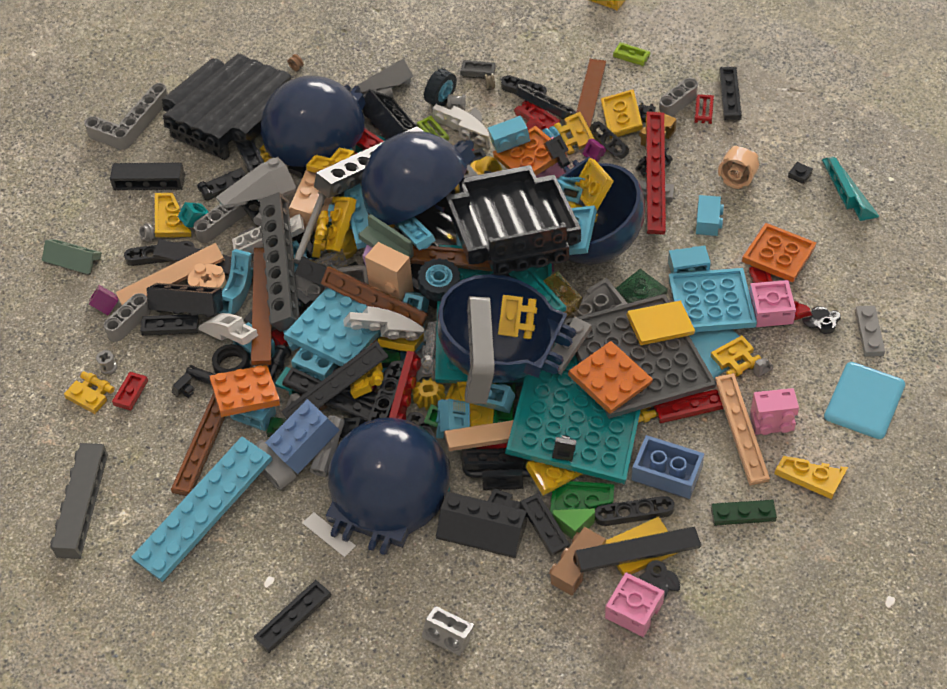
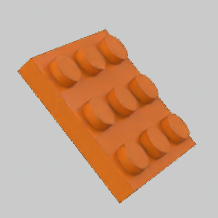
[493,126,567,176]
[742,223,816,282]
[568,341,653,414]
[209,365,280,417]

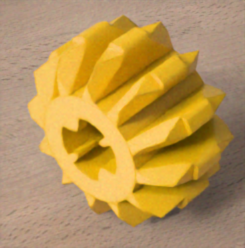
[412,378,446,411]

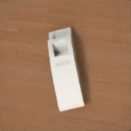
[432,104,490,149]
[232,214,305,254]
[343,306,424,341]
[198,313,258,345]

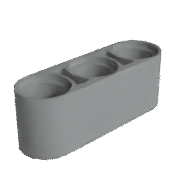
[659,78,698,117]
[104,293,151,342]
[254,439,296,490]

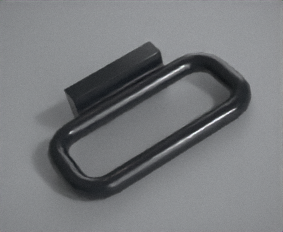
[462,447,531,490]

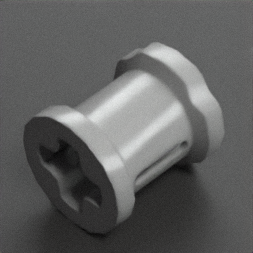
[447,94,466,110]
[96,350,117,375]

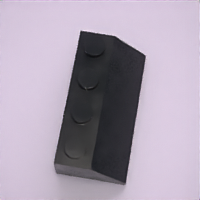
[362,89,418,139]
[436,491,527,558]

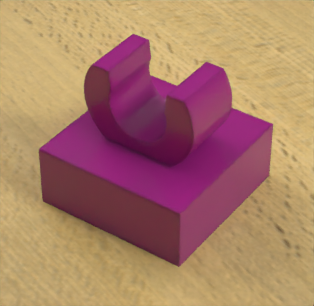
[582,139,606,163]

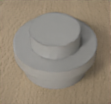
[139,223,155,241]

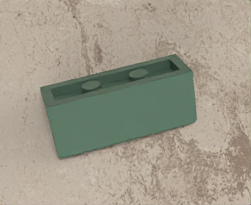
[358,214,414,259]
[42,239,102,274]

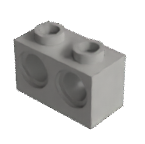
[422,606,474,656]

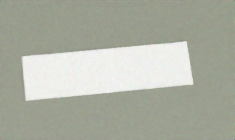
[303,512,356,557]

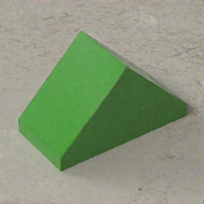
[553,509,595,540]

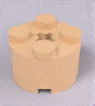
[718,146,759,189]
[188,263,227,290]

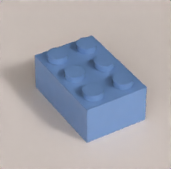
[265,399,340,474]
[632,435,705,499]

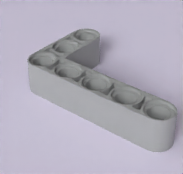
[84,83,168,150]
[194,204,257,243]
[465,296,494,404]

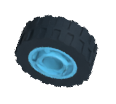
[423,68,457,106]
[418,258,460,302]

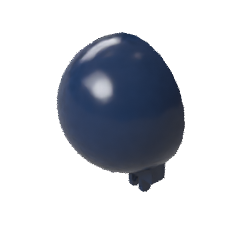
[261,75,366,167]
[361,131,476,225]
[557,157,645,265]
[437,274,577,384]
[326,418,450,555]

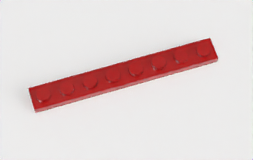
[646,111,666,235]

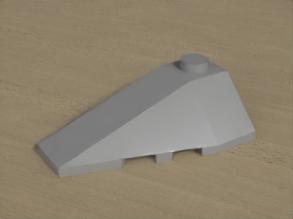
[351,59,414,92]
[216,157,297,208]
[566,278,627,320]

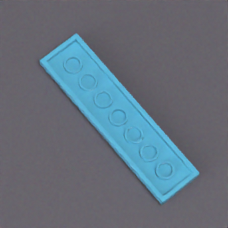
[131,436,273,582]

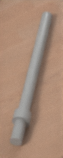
[293,191,327,264]

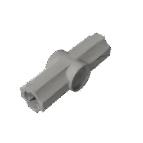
[310,416,345,477]

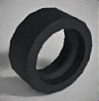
[212,344,250,374]

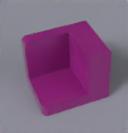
[89,285,118,315]

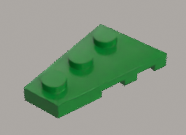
[550,481,614,516]

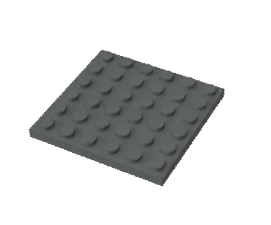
[565,294,716,419]

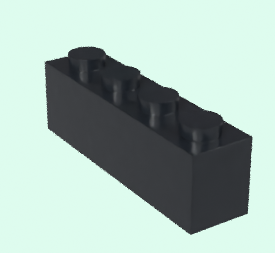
[110,162,185,190]
[146,283,224,317]

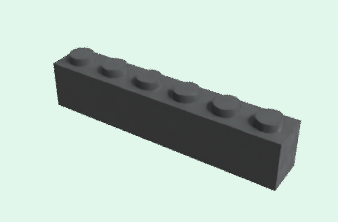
[50,443,108,559]

